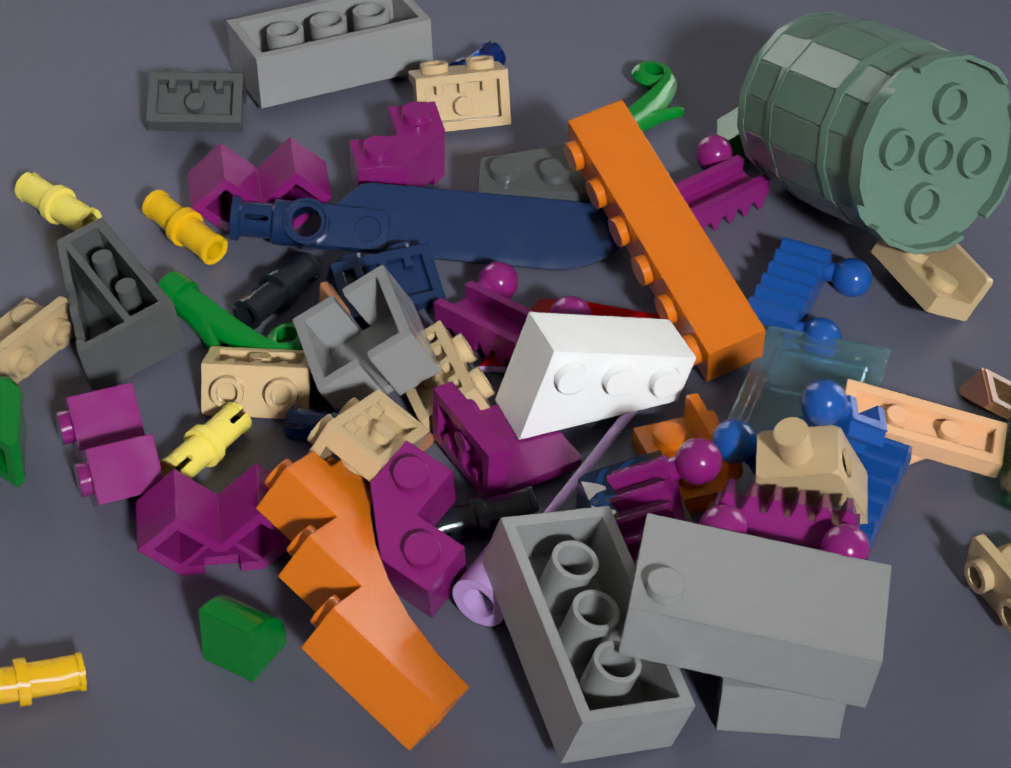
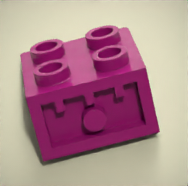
[433,381,581,499]

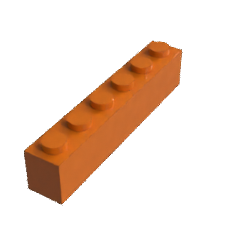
[563,100,766,382]

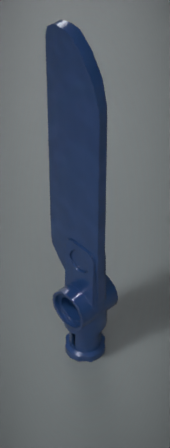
[229,183,621,271]

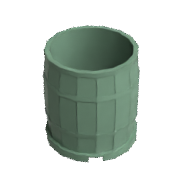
[737,11,1011,255]

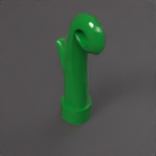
[628,60,685,133]
[158,271,303,351]

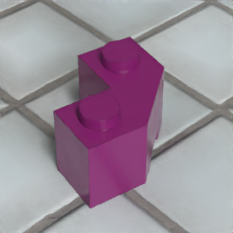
[349,101,445,191]
[187,137,332,234]
[55,382,163,507]
[370,440,467,618]
[136,463,291,576]

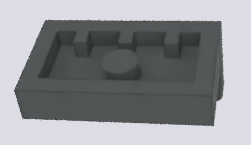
[146,68,247,132]

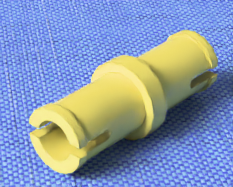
[14,172,102,232]
[159,402,252,479]

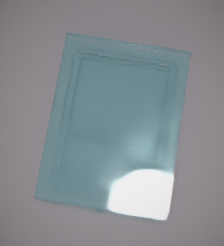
[727,325,892,434]

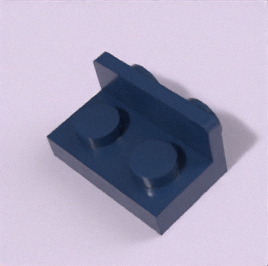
[326,242,446,324]

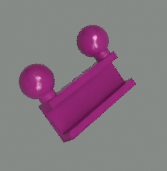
[675,135,770,232]
[434,261,591,366]
[607,438,722,565]
[699,479,870,560]

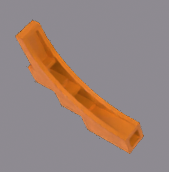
[256,451,470,751]

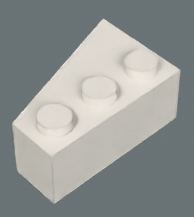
[495,312,696,440]

